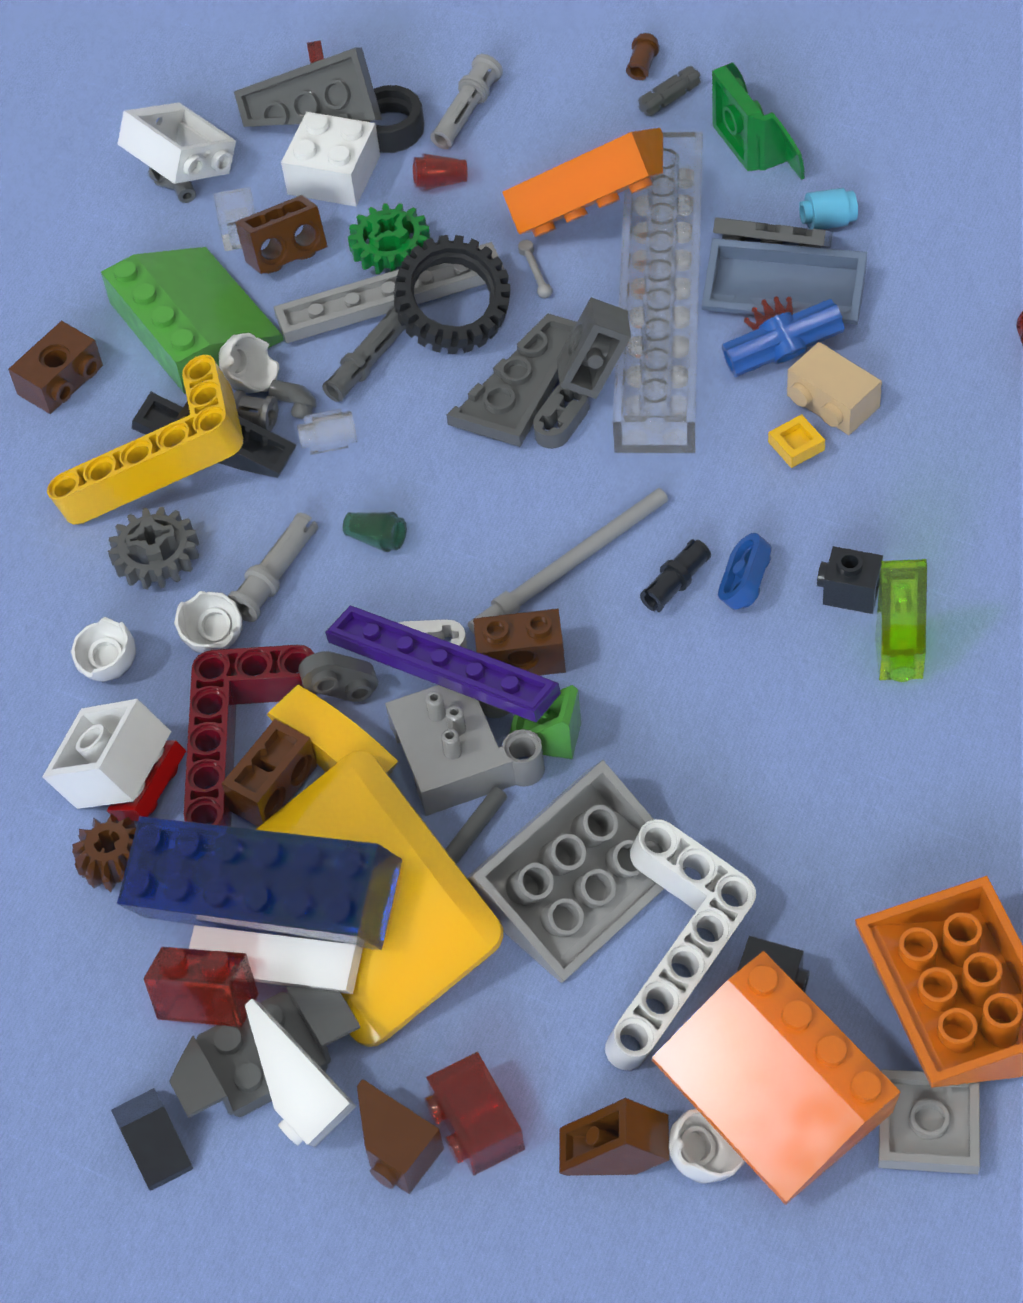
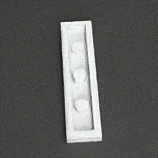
[184,925,363,994]

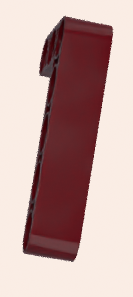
[183,645,317,853]

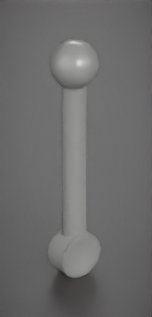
[518,240,552,298]

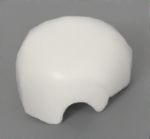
[219,333,279,393]
[174,591,243,653]
[71,617,136,682]
[669,1109,745,1183]

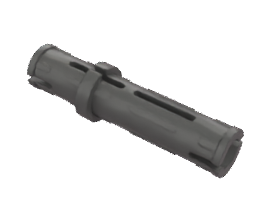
[322,308,406,402]

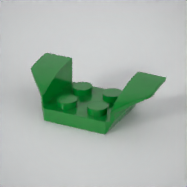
[712,62,805,180]

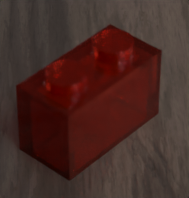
[143,947,259,1027]
[424,1051,525,1176]

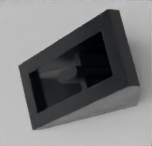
[111,1088,193,1191]

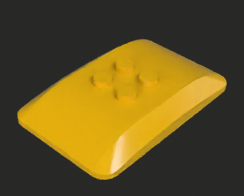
[232,751,504,1047]

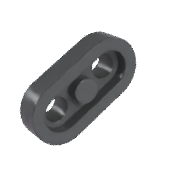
[298,651,378,702]

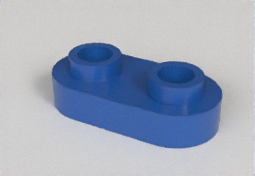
[718,533,771,610]

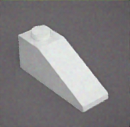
[245,999,356,1147]

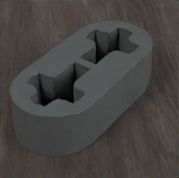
[533,384,589,449]

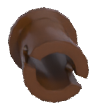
[626,33,660,80]

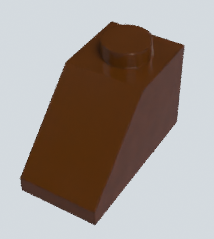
[357,1079,444,1194]
[559,1098,669,1176]

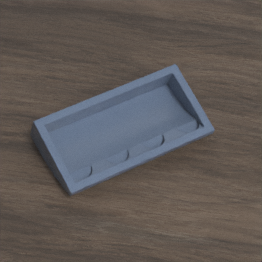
[701,238,867,325]

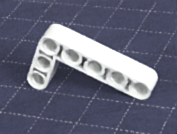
[605,819,756,1070]

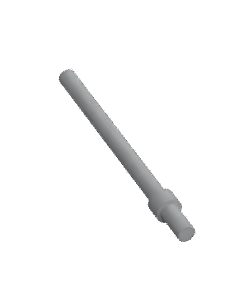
[468,488,668,635]

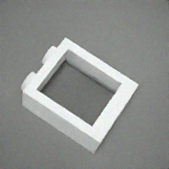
[118,102,236,184]

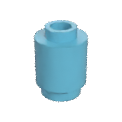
[799,188,858,230]

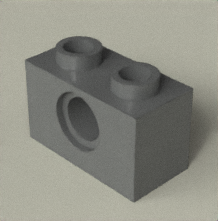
[557,297,631,399]

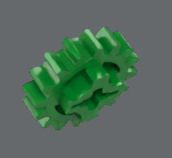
[348,203,430,275]

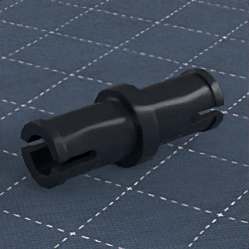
[640,539,711,612]

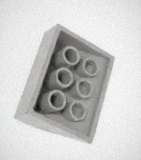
[467,760,687,983]

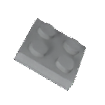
[878,1069,980,1174]

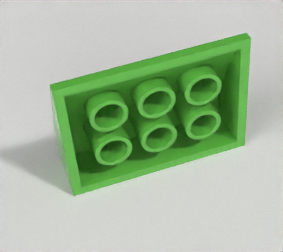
[101,247,283,394]

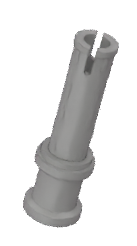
[430,54,503,149]
[228,513,318,622]

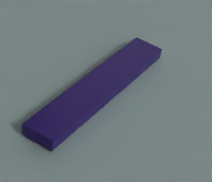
[325,605,561,722]

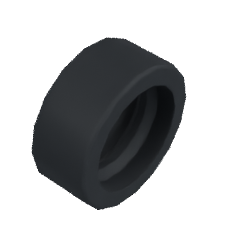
[365,85,424,153]

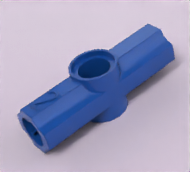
[721,299,845,377]

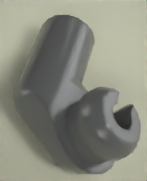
[148,167,196,203]
[269,380,317,420]

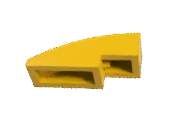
[267,685,398,775]

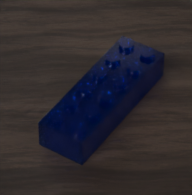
[117,816,402,950]

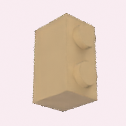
[787,342,882,435]

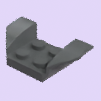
[169,987,361,1118]

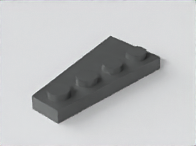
[233,48,382,127]
[446,313,577,447]

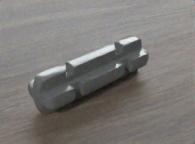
[638,66,701,116]

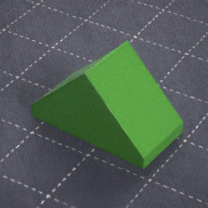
[509,685,581,759]

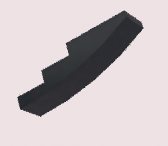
[131,392,296,478]

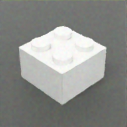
[281,112,380,207]
[42,699,171,809]

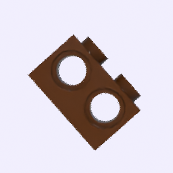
[235,195,328,274]
[222,719,317,827]

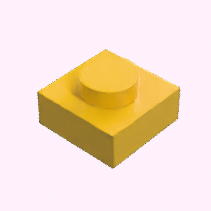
[768,414,825,468]

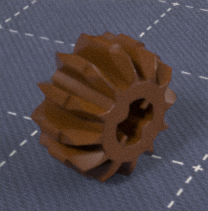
[72,813,150,892]

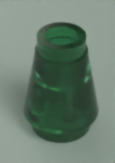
[343,512,407,552]

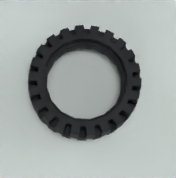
[394,235,510,354]

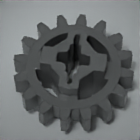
[108,507,199,590]

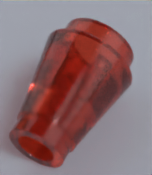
[413,153,468,191]

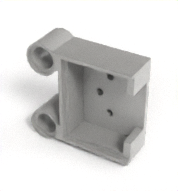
[385,685,545,816]

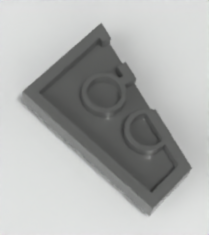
[713,217,833,248]

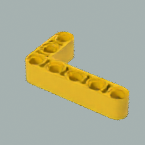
[47,355,243,525]

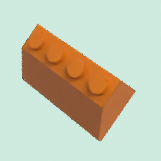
[502,128,663,237]

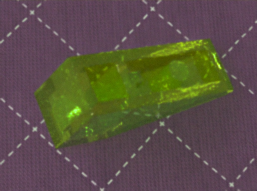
[875,559,927,682]

